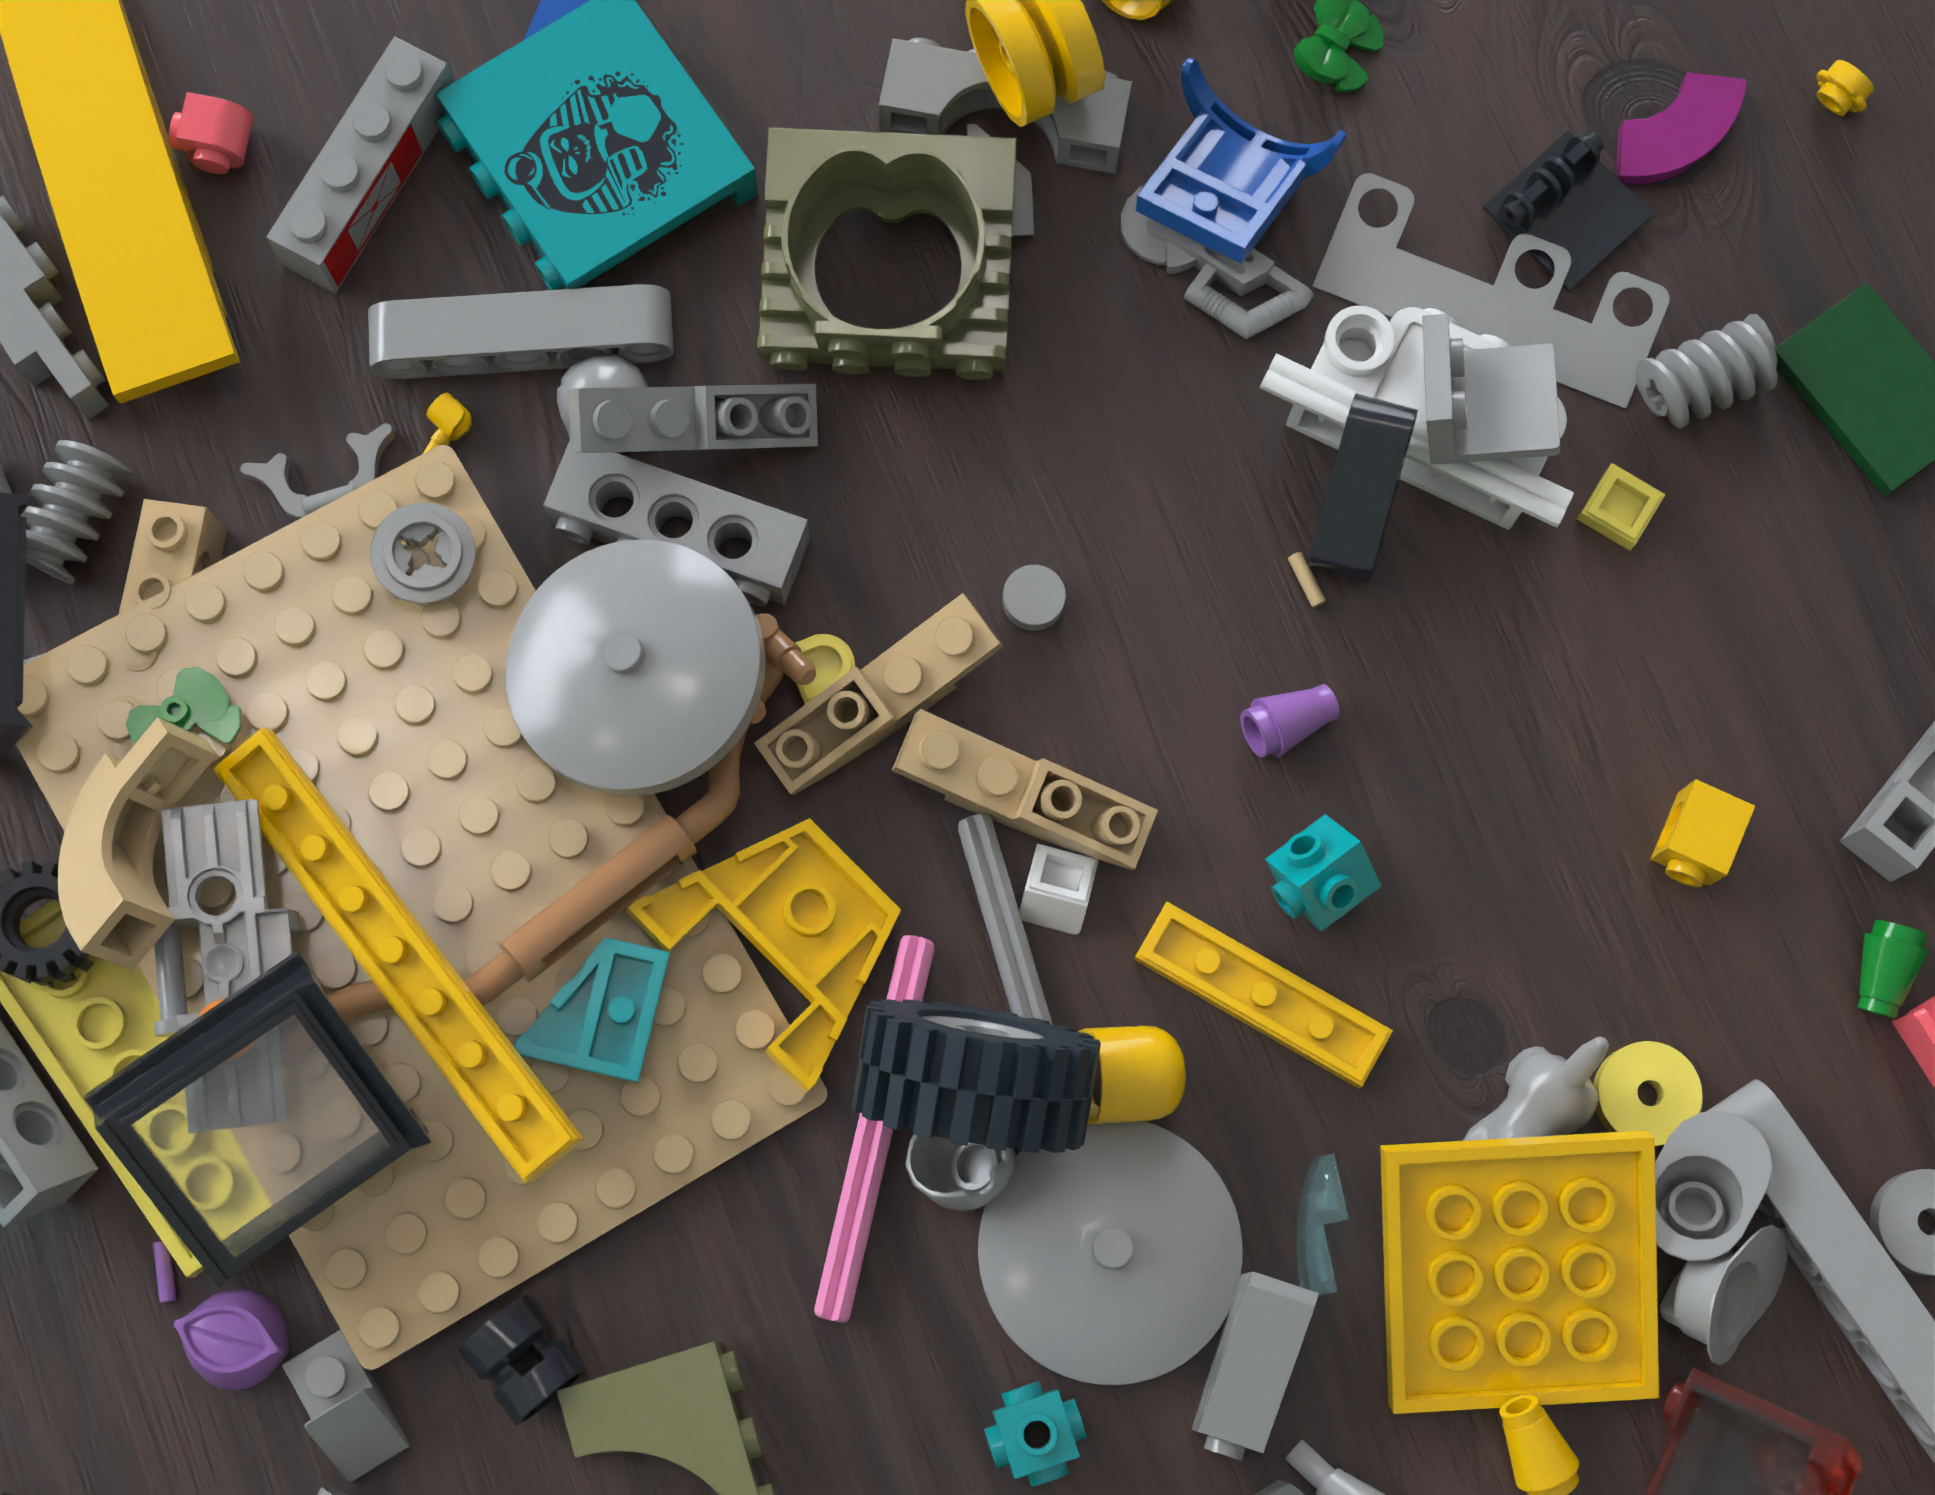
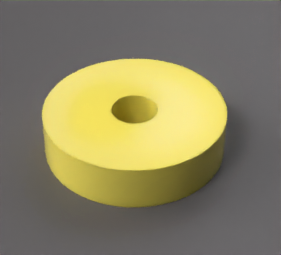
[1593,1041,1703,1147]

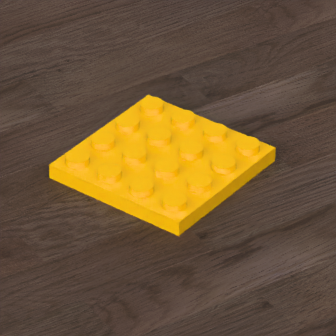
[1380,1130,1659,1414]

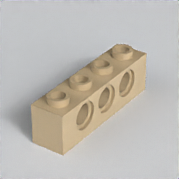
[114,499,227,707]

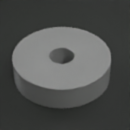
[1869,1169,1935,1276]

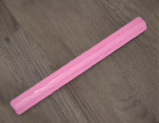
[814,935,935,1323]

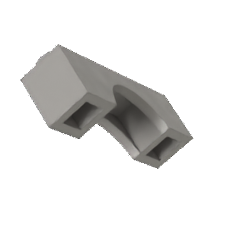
[879,38,1132,174]

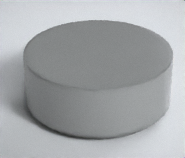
[1002,565,1066,631]

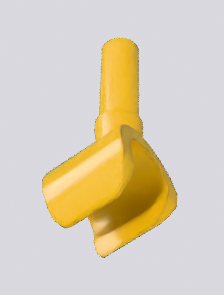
[423,393,472,454]

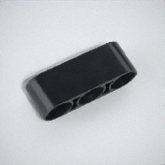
[1309,393,1418,582]

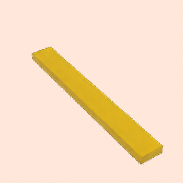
[213,727,584,1183]

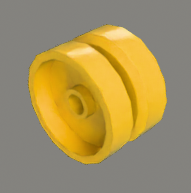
[965,0,1105,127]

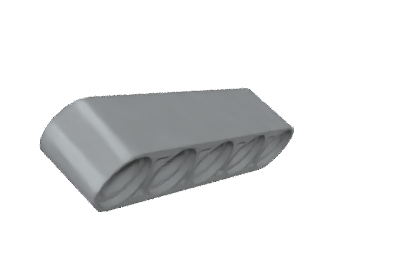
[368,284,674,379]

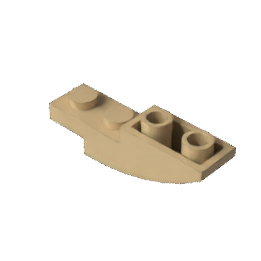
[754,593,1004,795]
[891,709,1158,870]

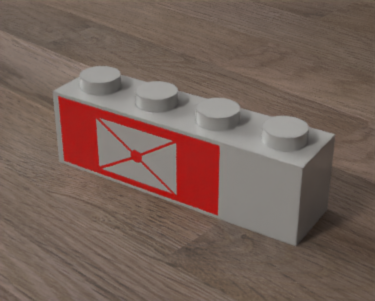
[266,36,454,294]

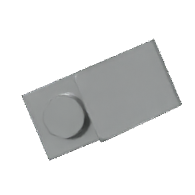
[282,1330,411,1483]

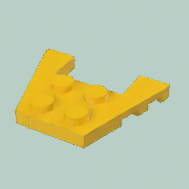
[626,818,901,1093]

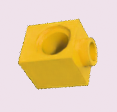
[1650,779,1755,887]

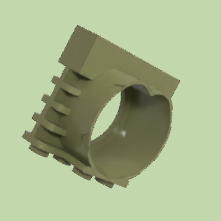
[757,128,1016,380]

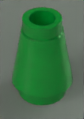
[1857,920,1930,1019]

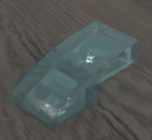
[1296,1153,1349,1296]

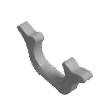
[240,423,395,521]

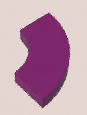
[1615,72,1747,185]

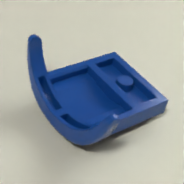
[1135,57,1347,264]

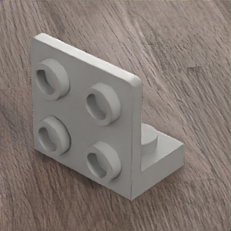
[1422,313,1560,465]

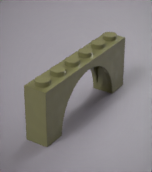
[557,1341,776,1495]

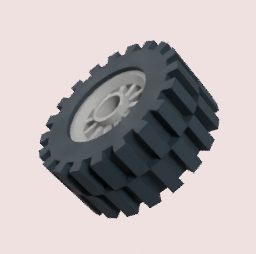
[851,999,1101,1153]

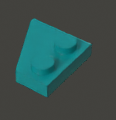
[513,937,670,1084]

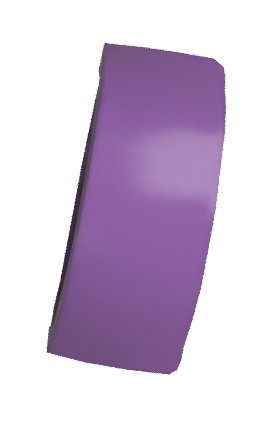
[173,1288,290,1390]

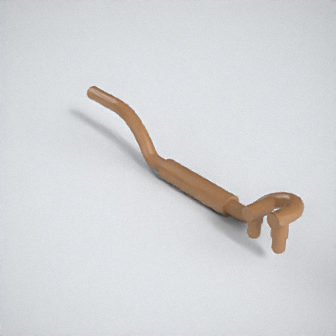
[279,613,816,1067]

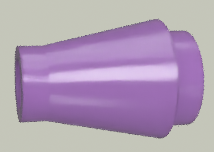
[1240,684,1340,758]

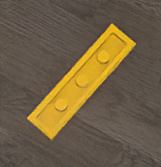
[1134,902,1393,1089]

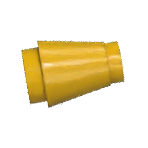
[1499,1395,1579,1495]

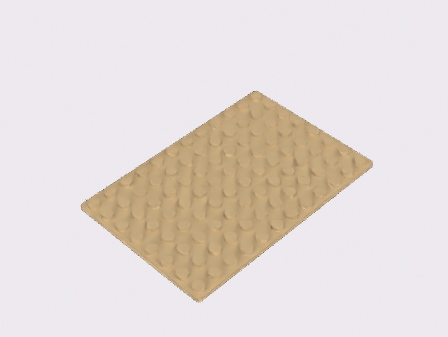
[16,445,827,1370]

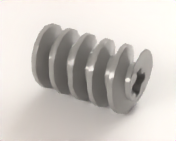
[1636,314,1777,428]
[20,440,134,585]

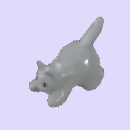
[1463,1037,1609,1141]

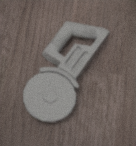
[1120,186,1314,340]

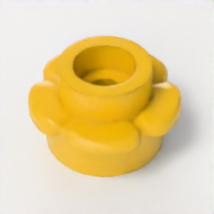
[1816,60,1874,116]

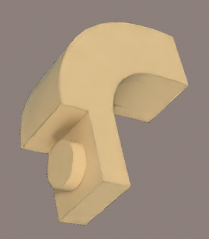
[58,717,217,970]

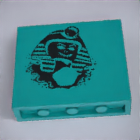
[435,0,758,290]

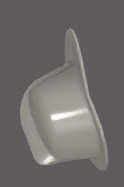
[1655,1111,1773,1261]
[1660,1225,1787,1366]

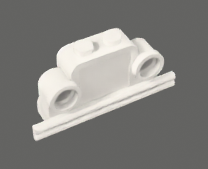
[1260,306,1574,530]

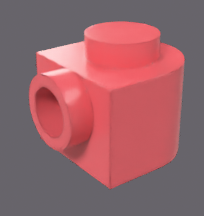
[169,92,254,174]

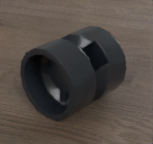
[458,1295,586,1426]

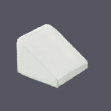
[1019,844,1099,934]

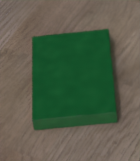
[1776,282,1935,498]

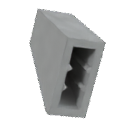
[1192,1271,1319,1461]

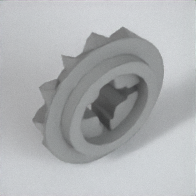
[370,503,476,606]

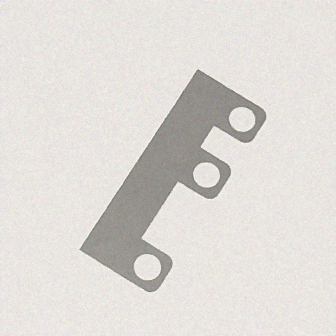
[1312,173,1670,409]

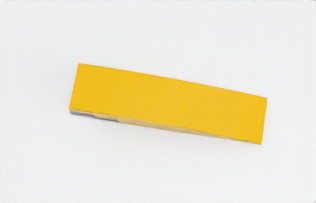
[0,0,240,404]

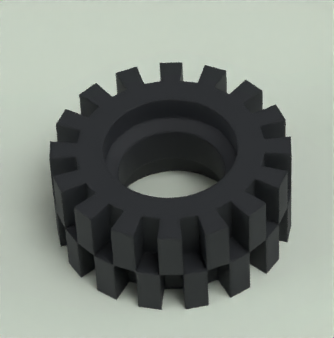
[0,861,95,986]

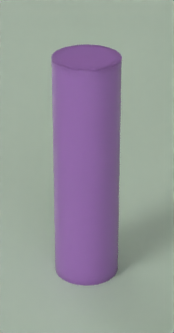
[153,1241,177,1303]

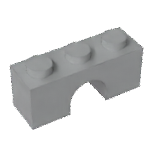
[1839,721,1935,882]

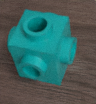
[1265,814,1382,932]
[984,1381,1087,1487]

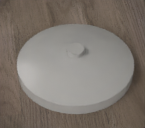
[505,539,766,796]
[978,1121,1243,1385]

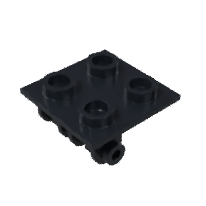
[1482,131,1654,292]

